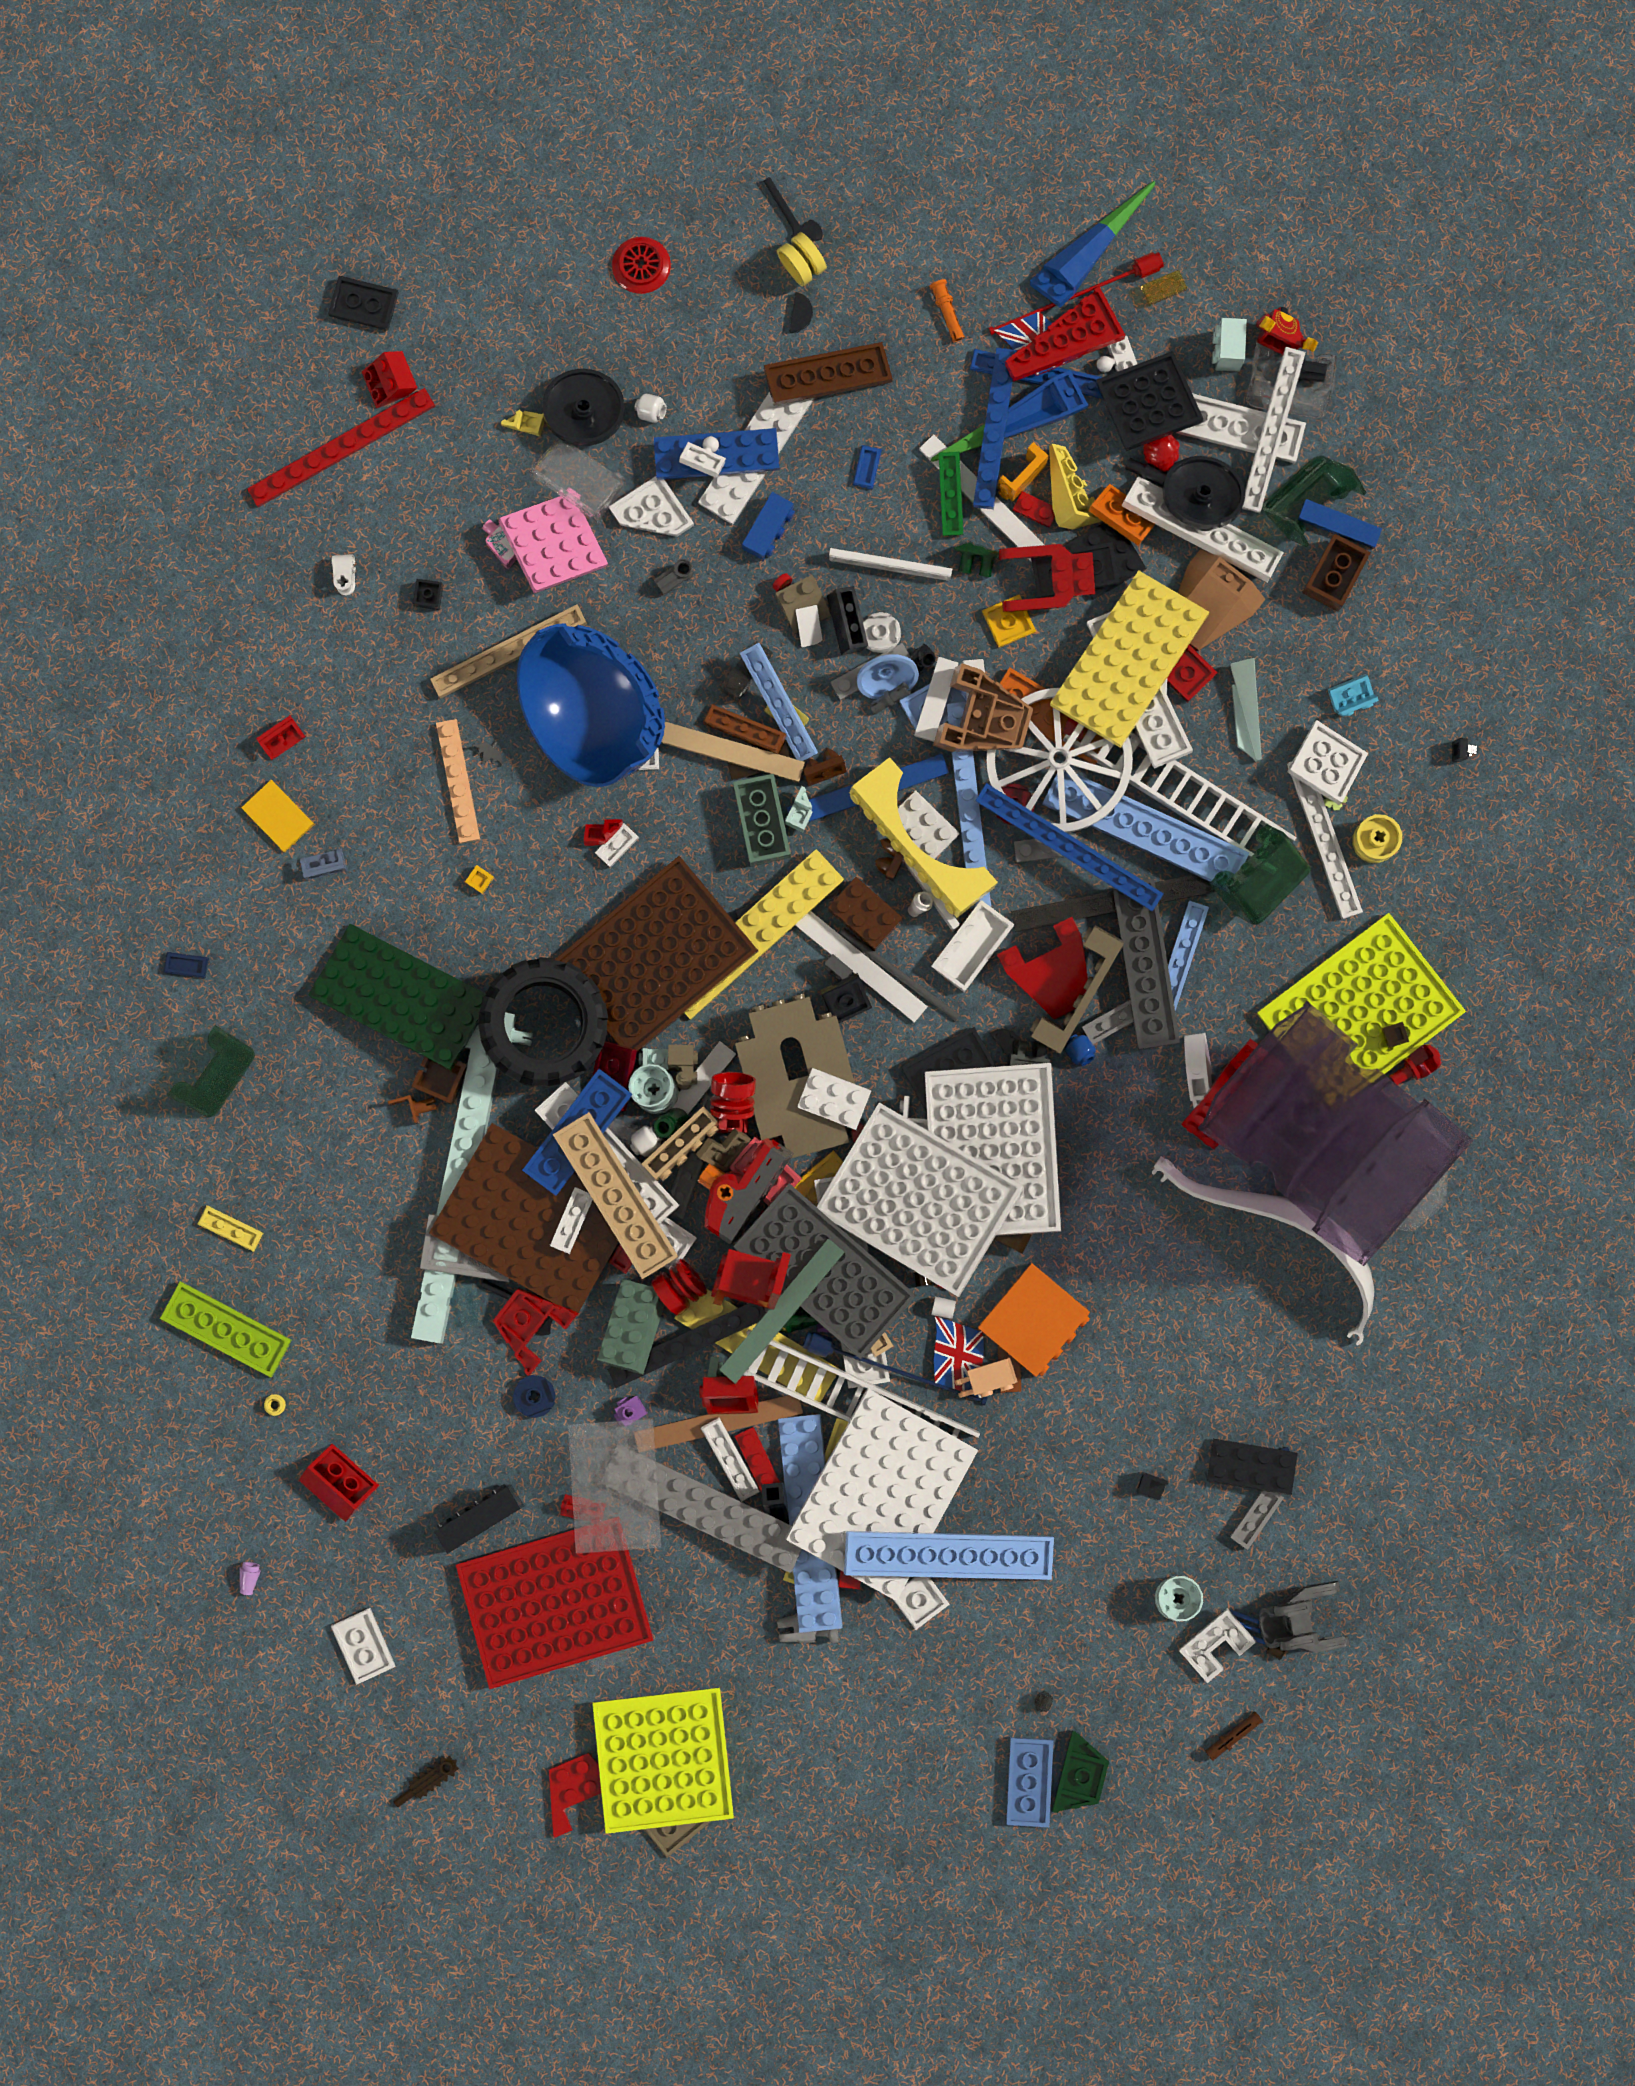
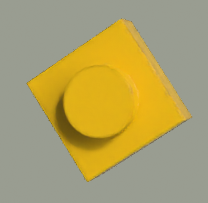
[465,865,494,894]

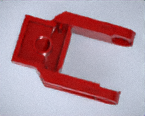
[999,544,1095,612]

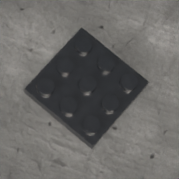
[1064,522,1147,600]

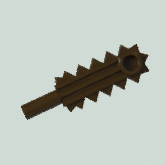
[393,1755,459,1807]

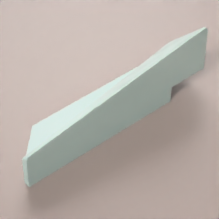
[1230,658,1262,763]

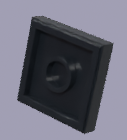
[819,973,872,1023]

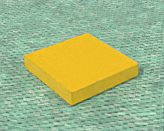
[982,594,1036,648]

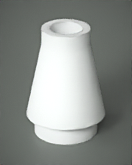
[908,892,933,917]

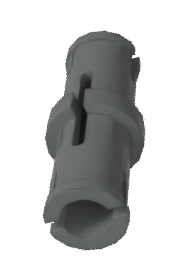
[869,682,911,714]

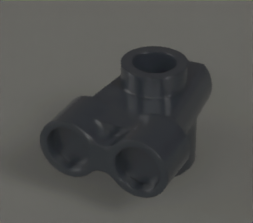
[908,644,935,678]

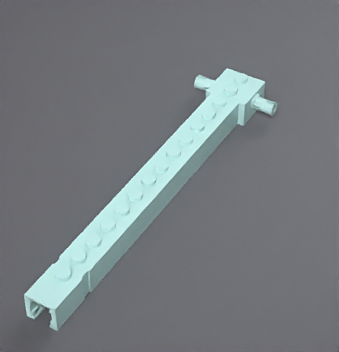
[411,1012,533,1344]

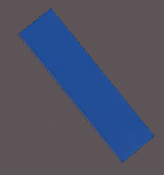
[1298,499,1382,549]

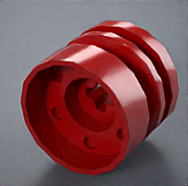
[710,1072,756,1120]
[652,1259,707,1316]

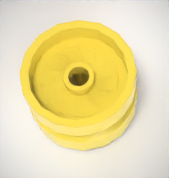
[777,232,827,286]
[1352,814,1402,863]

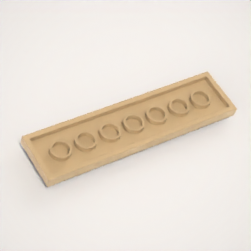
[553,1112,679,1279]

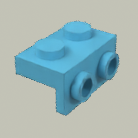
[1327,674,1379,717]

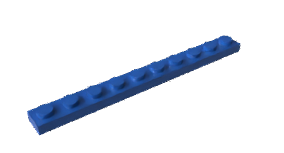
[975,783,1164,912]

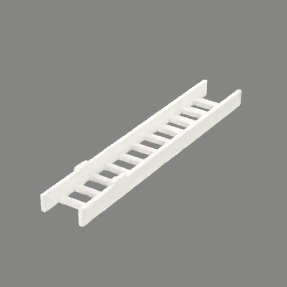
[1063,729,1297,874]
[744,1329,980,1438]

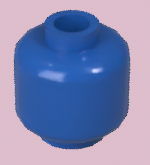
[1065,1034,1096,1066]

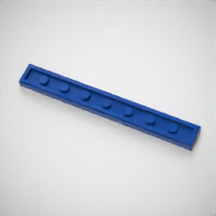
[970,349,1103,399]
[786,754,949,823]

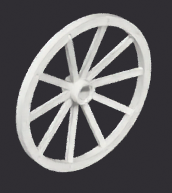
[987,688,1133,833]

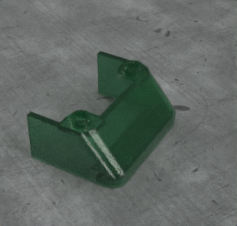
[1262,456,1367,547]

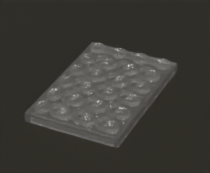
[568,1419,662,1553]

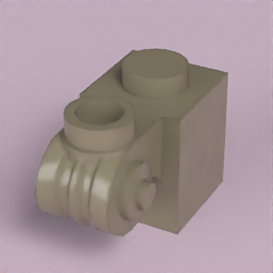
[668,1045,698,1090]

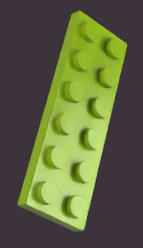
[160,1281,292,1377]

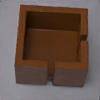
[411,1057,467,1105]

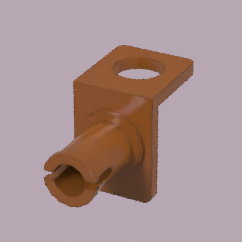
[387,1095,437,1124]

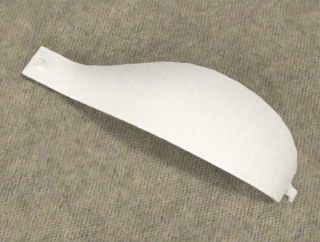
[1152,1156,1374,1345]

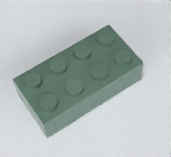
[733,774,791,866]
[597,1279,664,1375]

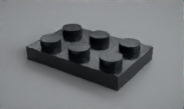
[328,275,399,331]

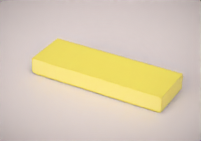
[198,1205,263,1252]

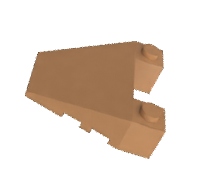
[933,663,1033,752]

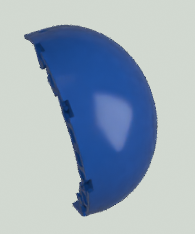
[517,623,665,787]

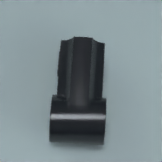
[1297,358,1327,383]

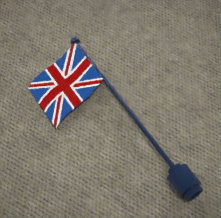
[802,1316,987,1406]

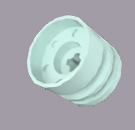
[628,1064,679,1115]
[1155,1576,1203,1621]

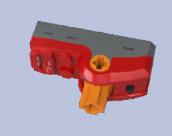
[698,1138,794,1244]

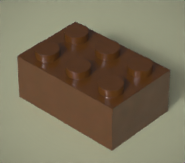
[1302,533,1371,612]
[828,877,903,951]

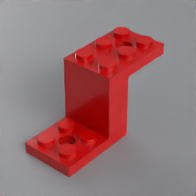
[1181,1038,1284,1150]
[711,1249,791,1310]

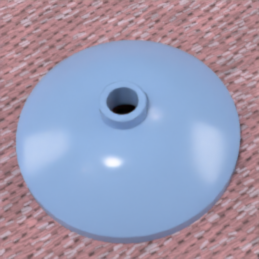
[857,654,919,700]

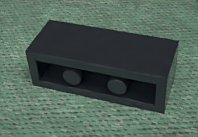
[827,586,868,655]

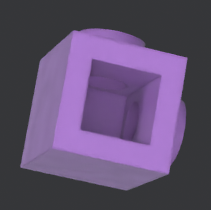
[614,1396,648,1427]

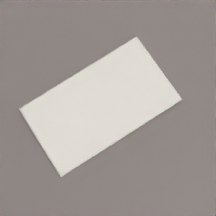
[796,605,822,647]

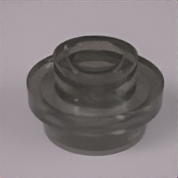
[1034,1691,1053,1712]

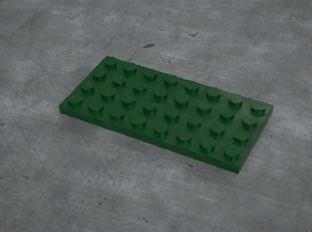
[308,924,486,1071]

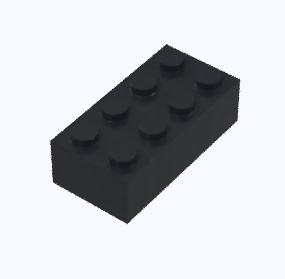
[434,1484,524,1554]

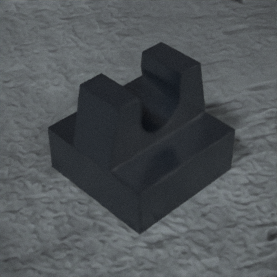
[1452,738,1477,762]

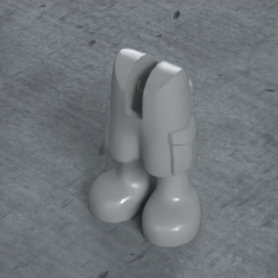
[777,1613,839,1644]

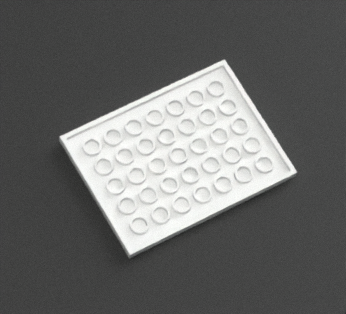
[925,1063,1061,1236]
[817,1103,1024,1297]
[785,1388,978,1601]

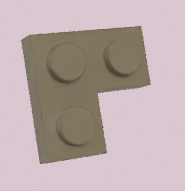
[696,1128,751,1172]

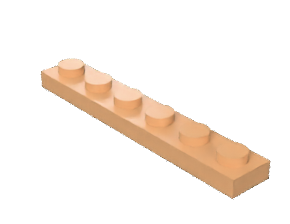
[436,719,480,844]

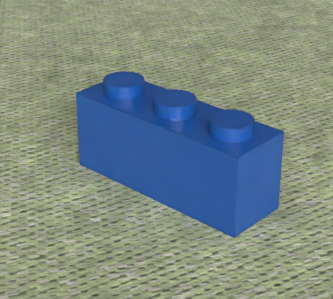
[742,492,795,561]

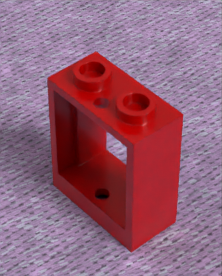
[699,1376,759,1415]

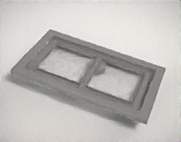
[420,1214,509,1282]

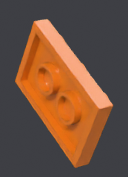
[1088,483,1156,546]

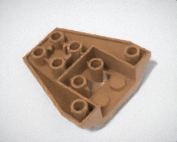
[1178,549,1265,651]

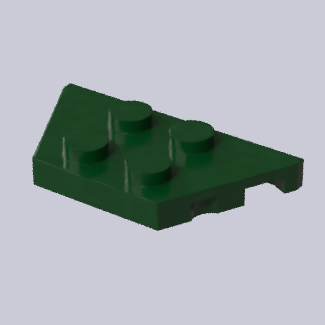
[1052,1730,1109,1813]

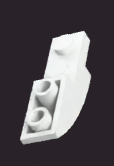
[1184,1033,1212,1108]

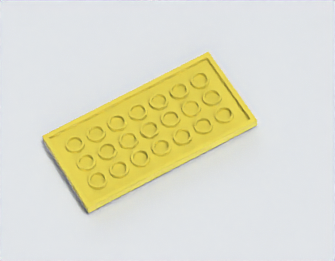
[1050,570,1209,748]

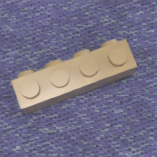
[642,1106,719,1181]

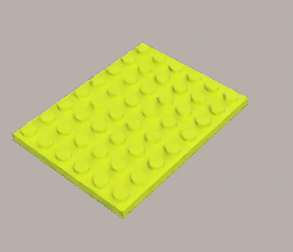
[1256,913,1466,1113]

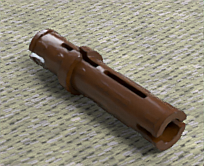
[1204,1711,1263,1761]

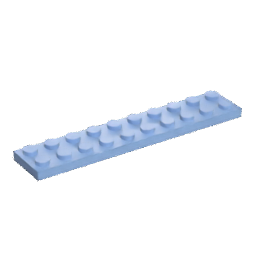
[1042,770,1249,891]
[778,1414,843,1633]
[844,1531,1054,1580]

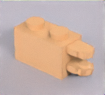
[955,1358,1018,1398]

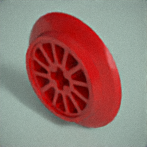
[612,237,671,294]

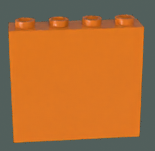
[977,1263,1090,1377]

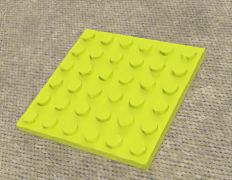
[593,1687,734,1834]

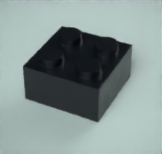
[413,579,444,610]

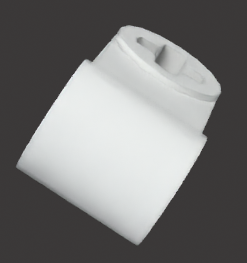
[332,554,356,596]

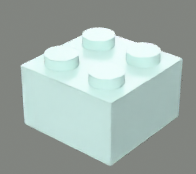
[1212,318,1247,372]

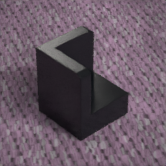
[1136,1472,1169,1500]

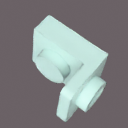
[639,1048,668,1070]

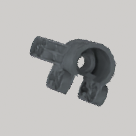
[1259,1581,1350,1653]

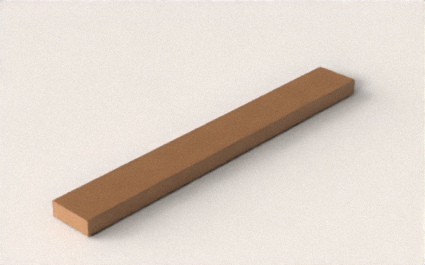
[634,1395,803,1453]

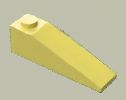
[1049,444,1102,530]

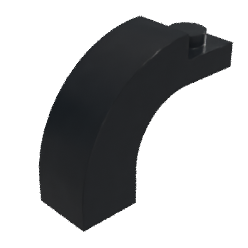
[761,1482,789,1524]

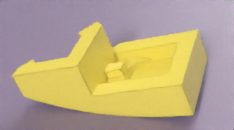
[501,410,545,436]

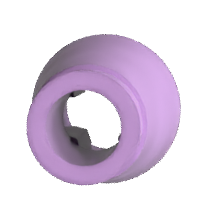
[240,1562,261,1595]

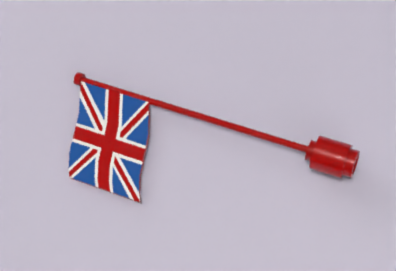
[988,252,1164,376]

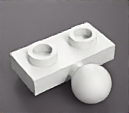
[1097,336,1137,373]
[679,436,726,478]

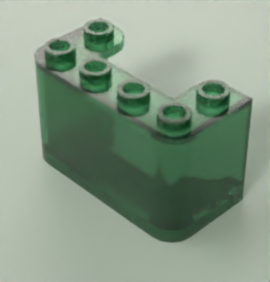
[1209,824,1311,925]

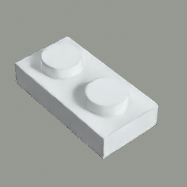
[595,823,639,868]

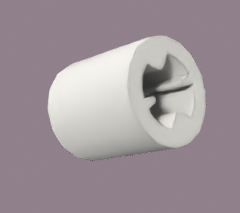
[931,1296,956,1319]

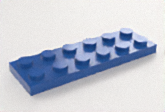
[654,428,780,480]
[522,1069,633,1196]

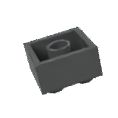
[825,954,853,982]

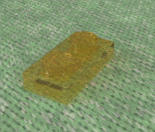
[1141,270,1187,306]

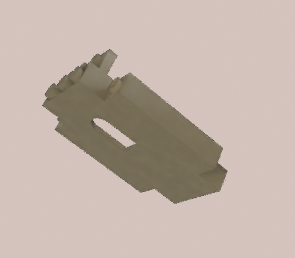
[735,993,855,1158]

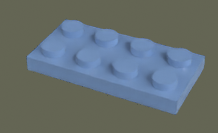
[1006,1737,1053,1827]

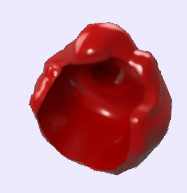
[1143,434,1180,472]

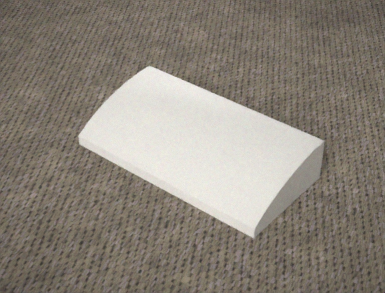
[931,900,1015,992]

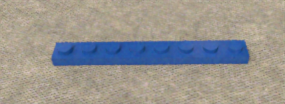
[973,348,1017,510]

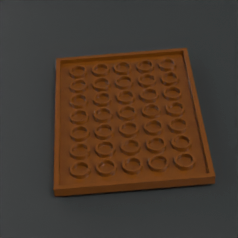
[555,856,758,1053]
[429,1123,619,1313]

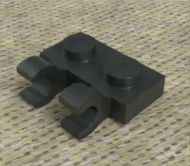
[1007,1039,1050,1066]

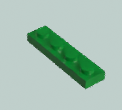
[939,451,964,536]

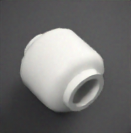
[635,394,667,423]
[630,1126,662,1157]

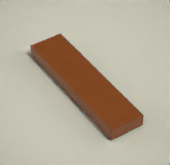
[703,704,786,754]

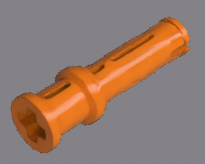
[929,279,965,343]

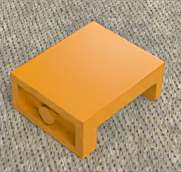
[998,442,1049,502]

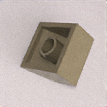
[775,575,831,634]

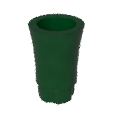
[654,1108,690,1138]

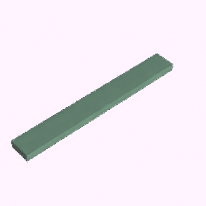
[719,1239,845,1384]

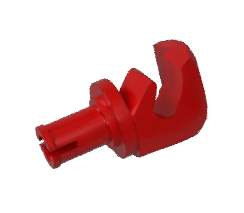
[1389,1044,1442,1086]

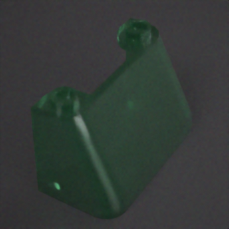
[167,1025,255,1117]

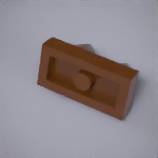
[803,747,847,787]
[875,838,904,881]

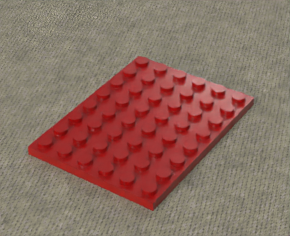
[456,1516,654,1689]

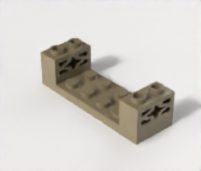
[1030,925,1124,1053]

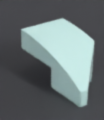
[784,786,812,832]

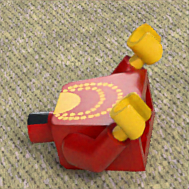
[1256,307,1319,355]

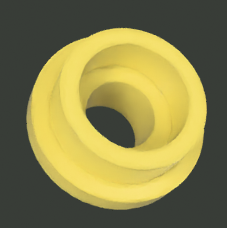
[264,1394,286,1416]

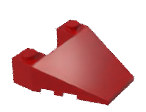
[997,917,1092,1019]

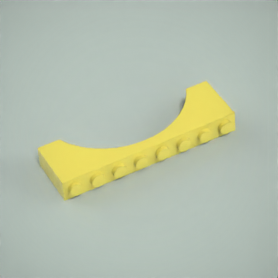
[849,757,998,918]

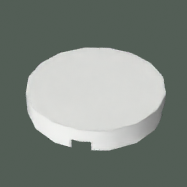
[863,612,901,653]

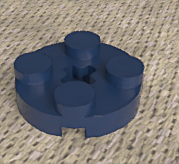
[513,1375,556,1418]

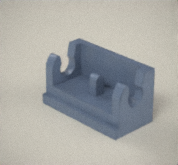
[300,848,347,881]

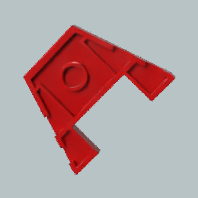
[493,1288,579,1376]
[549,1752,602,1838]

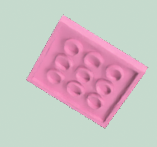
[499,492,608,594]

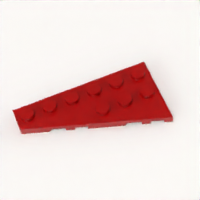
[1005,286,1125,382]

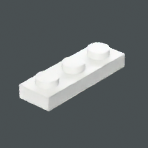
[550,1187,593,1254]

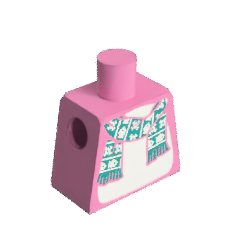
[482,519,517,569]

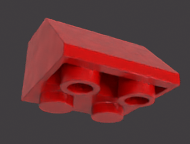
[362,351,417,409]

